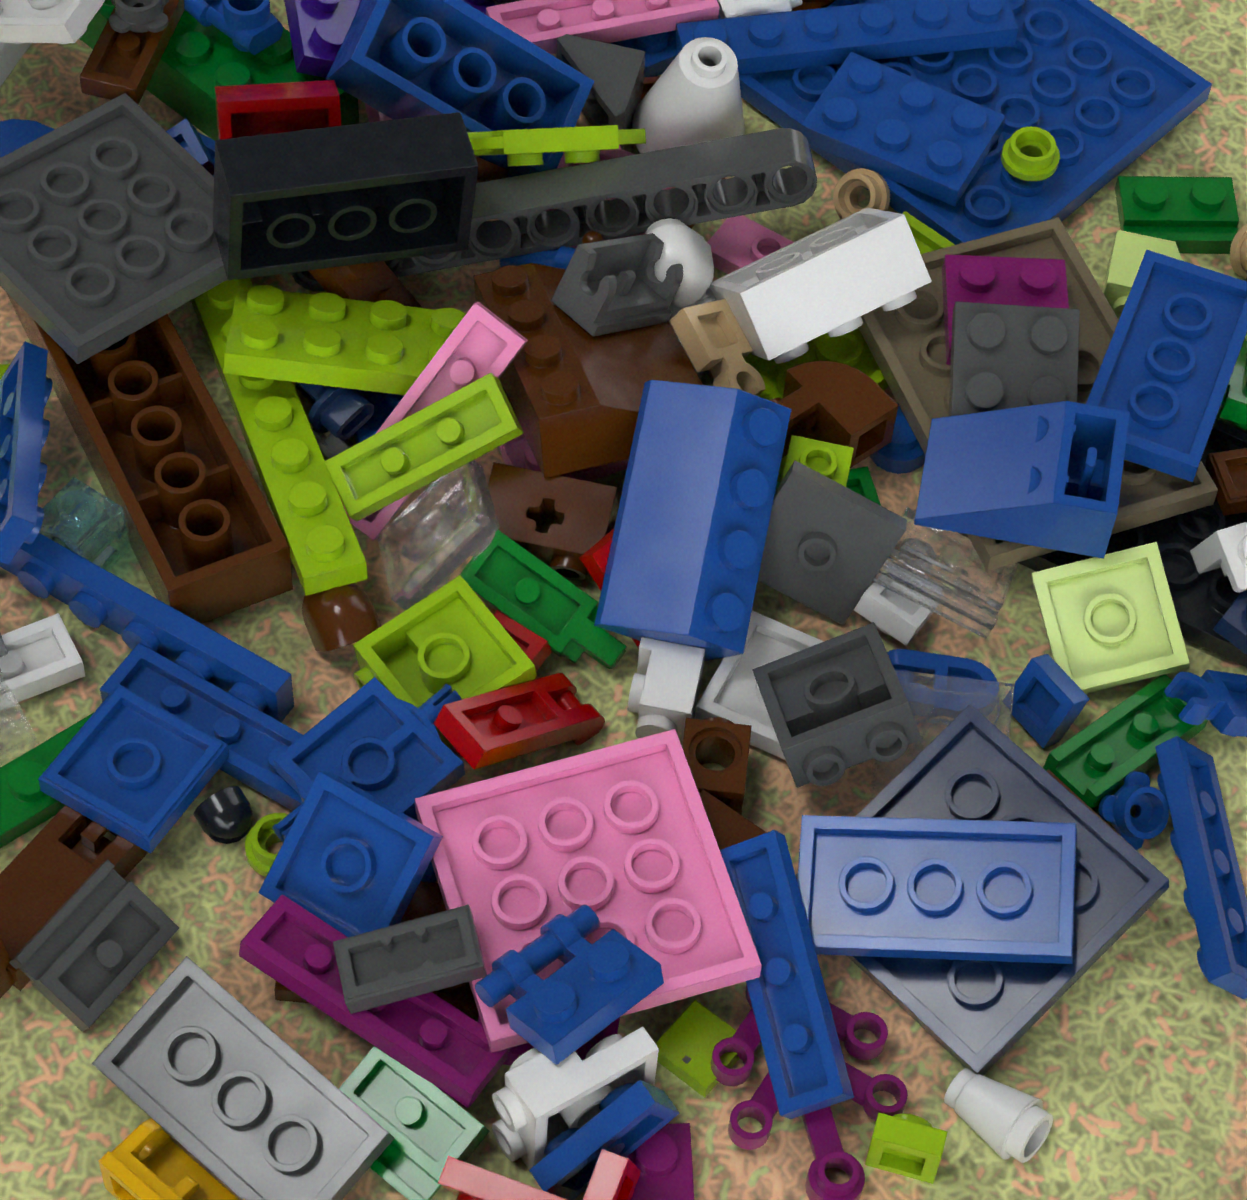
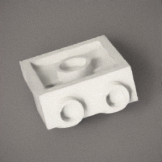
[492,1026,659,1169]

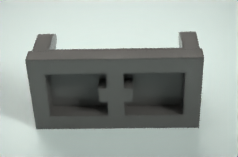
[551,233,683,336]

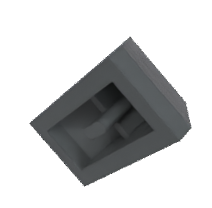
[556,34,645,150]

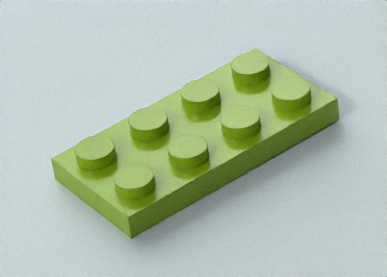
[223,285,466,395]

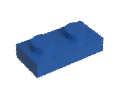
[529,1080,680,1200]

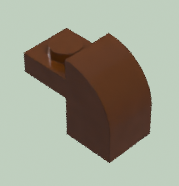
[770,361,899,468]

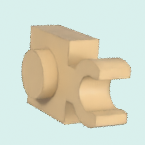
[669,299,765,396]

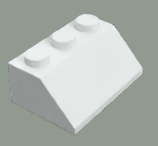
[710,207,932,364]

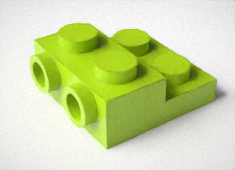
[353,575,537,749]

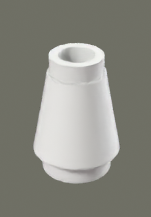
[944,1068,1053,1163]

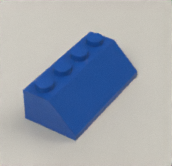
[594,380,791,661]

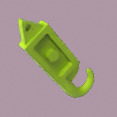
[467,125,646,166]

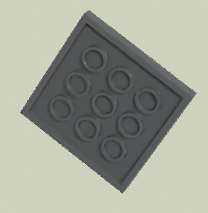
[0,93,228,364]

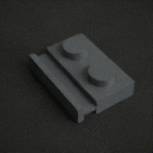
[9,859,179,1031]

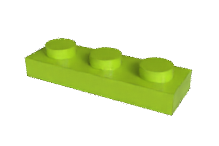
[324,373,524,521]

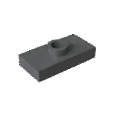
[333,904,487,1014]

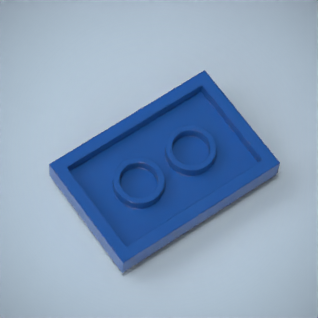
[800,52,1006,207]

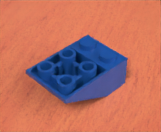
[914,401,1130,559]

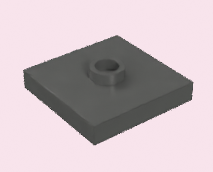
[758,460,907,625]

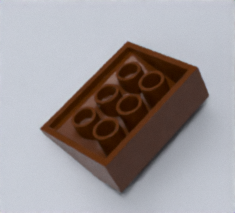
[473,263,703,478]

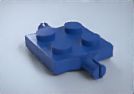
[272,677,465,842]

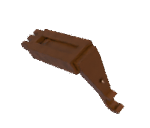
[0,805,148,998]

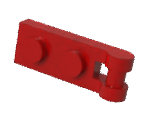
[433,673,605,770]

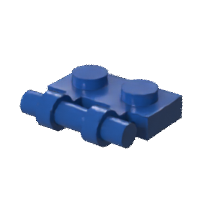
[475,904,664,1065]

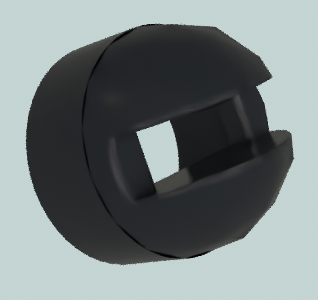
[194,786,253,844]

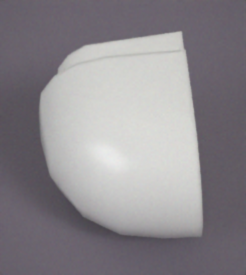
[645,218,714,307]

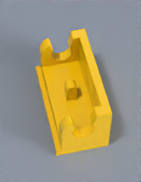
[98,1118,245,1200]

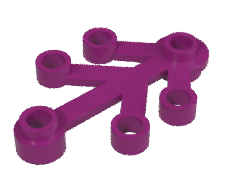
[711,984,908,1200]

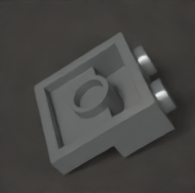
[752,622,922,788]

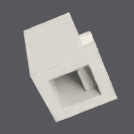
[627,637,705,745]

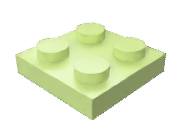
[1031,542,1190,694]

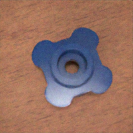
[1099,771,1169,850]

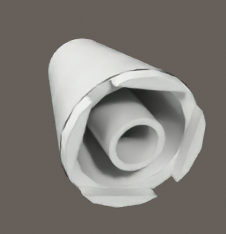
[632,37,745,153]

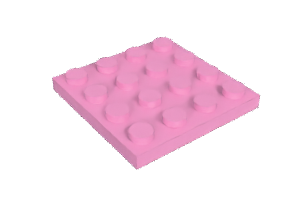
[415,729,762,1053]

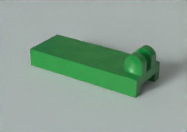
[1043,674,1208,810]

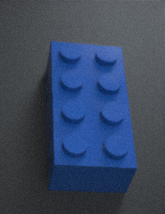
[325,0,595,178]

